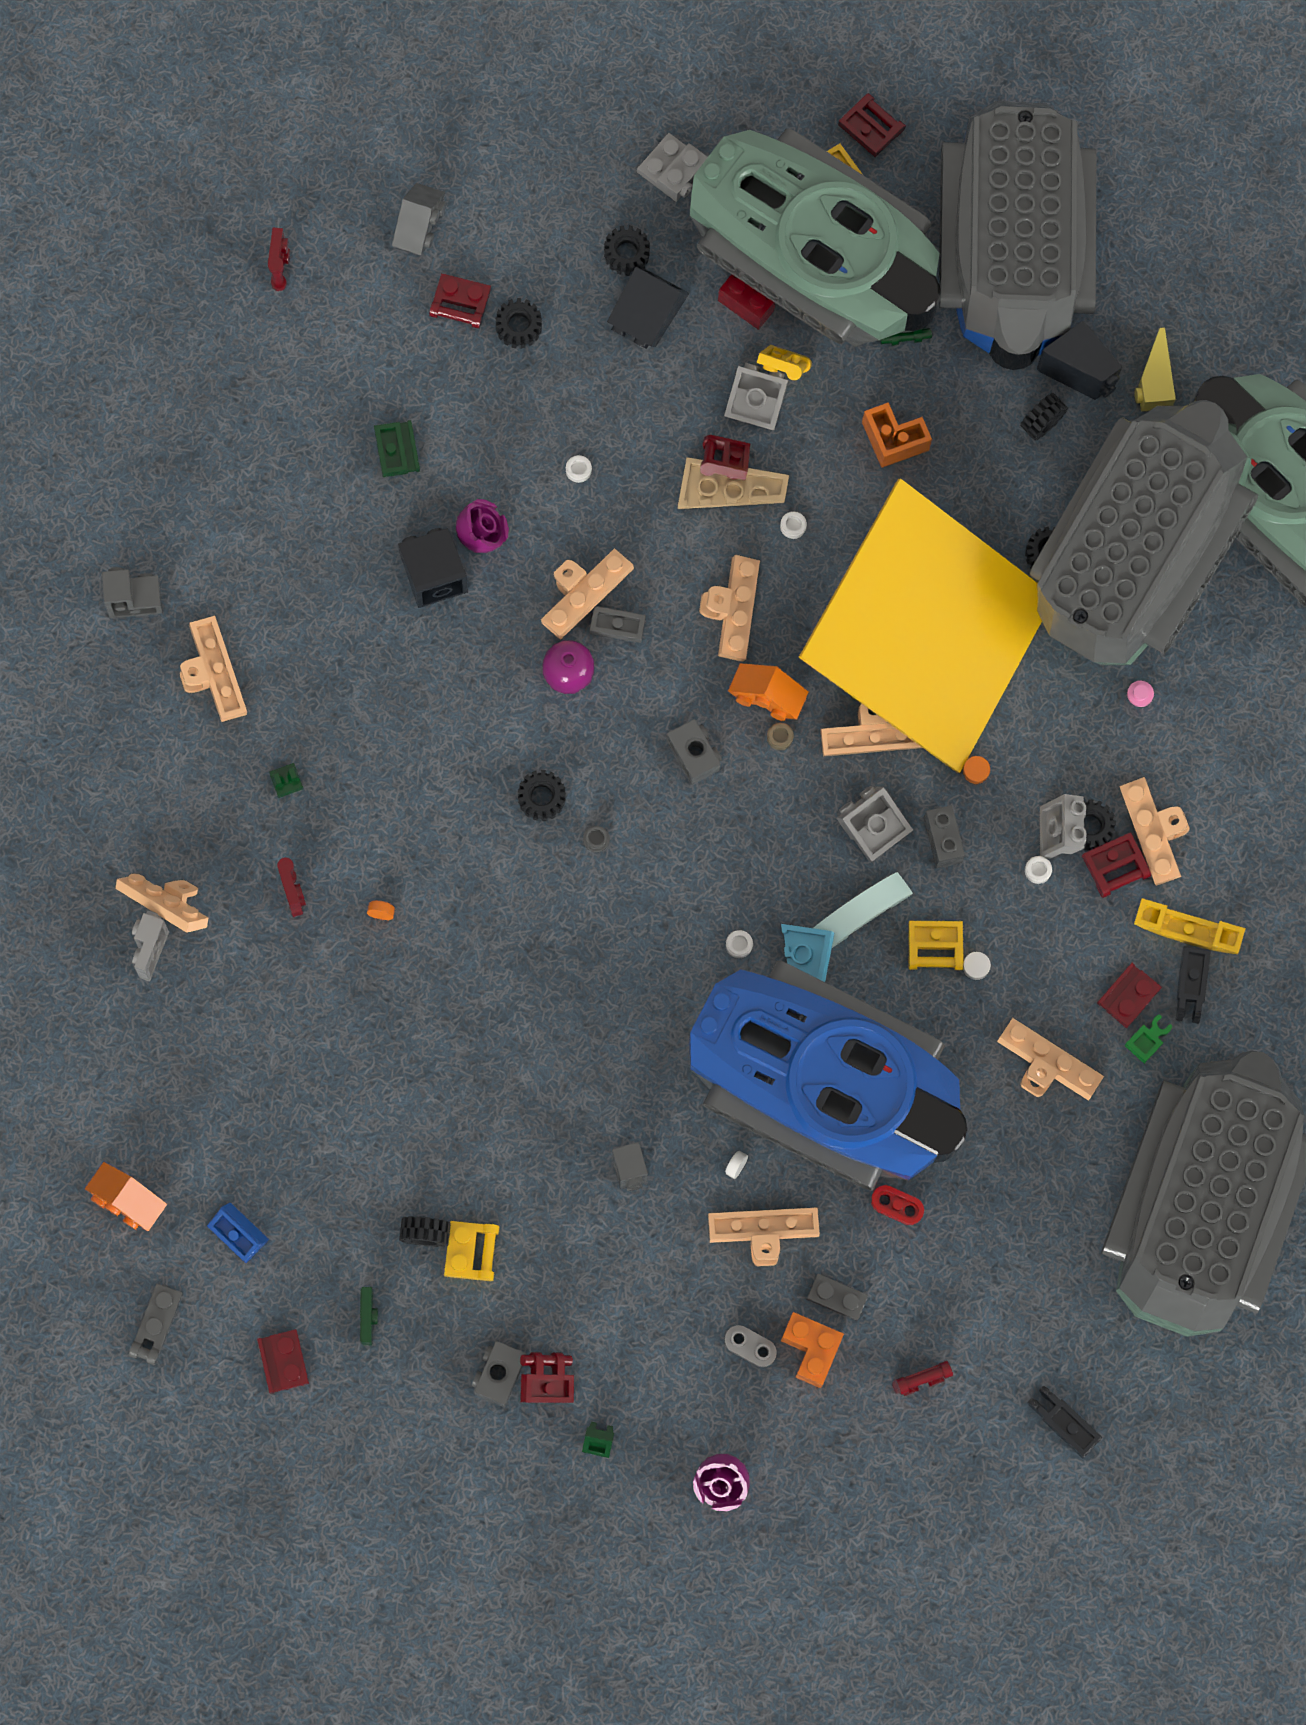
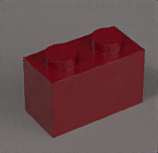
[718,274,775,330]

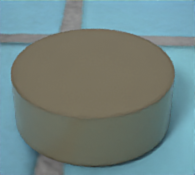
[767,723,794,750]

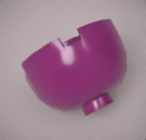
[456,499,509,553]
[542,640,594,694]
[693,1453,750,1511]

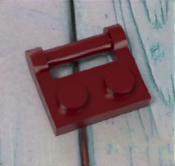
[838,93,906,157]
[268,227,290,291]
[429,273,491,329]
[700,435,750,480]
[1082,832,1151,898]
[277,857,306,917]
[892,1361,953,1396]

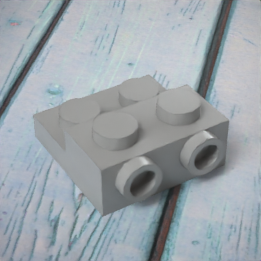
[637,133,708,202]
[724,363,789,430]
[836,786,913,862]
[1040,794,1086,859]
[132,911,169,982]

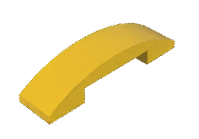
[1134,898,1246,954]

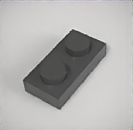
[590,606,646,643]
[807,1274,868,1321]

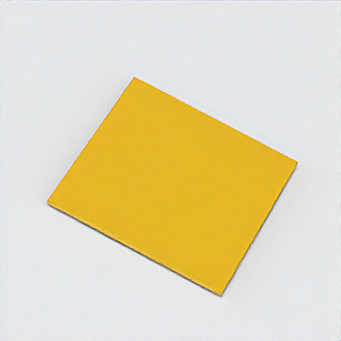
[799,478,1042,773]

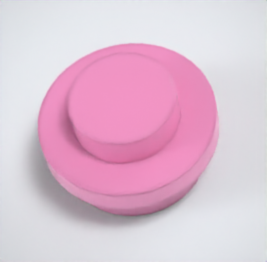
[1127,681,1154,707]

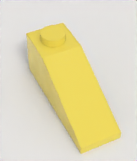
[1135,328,1176,411]

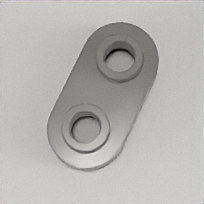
[724,1325,777,1367]

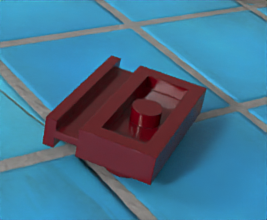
[1097,962,1162,1028]
[257,1329,309,1394]

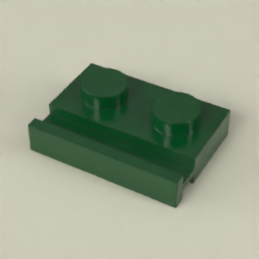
[374,420,420,477]

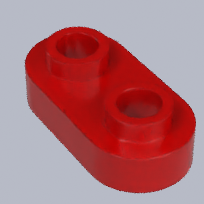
[871,1185,924,1225]

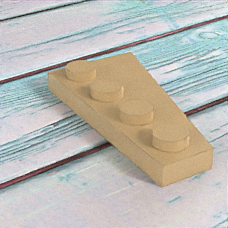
[678,457,789,509]

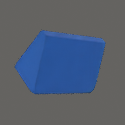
[207,1203,269,1263]

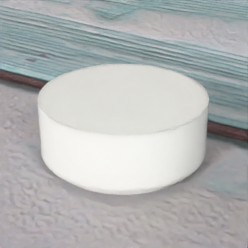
[566,455,592,483]
[780,512,807,539]
[1025,856,1052,884]
[726,930,753,958]
[963,952,991,980]
[725,1151,748,1179]

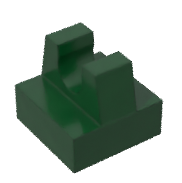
[269,763,303,798]
[582,1422,614,1458]

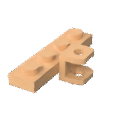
[541,548,634,640]
[699,555,760,661]
[180,616,247,722]
[820,703,922,756]
[1119,777,1190,886]
[116,874,208,933]
[997,1018,1104,1101]
[708,1208,820,1266]

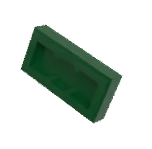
[360,1287,378,1345]

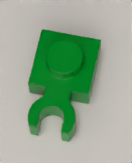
[1124,1014,1172,1064]

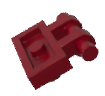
[520,1352,574,1403]

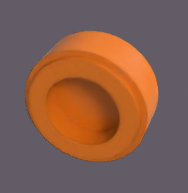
[963,756,990,784]
[367,900,395,920]

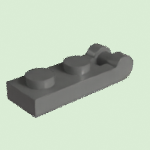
[128,1283,183,1366]

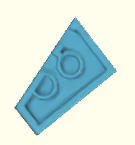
[781,924,835,982]

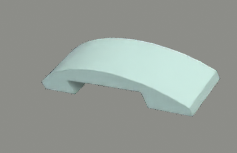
[814,872,913,948]

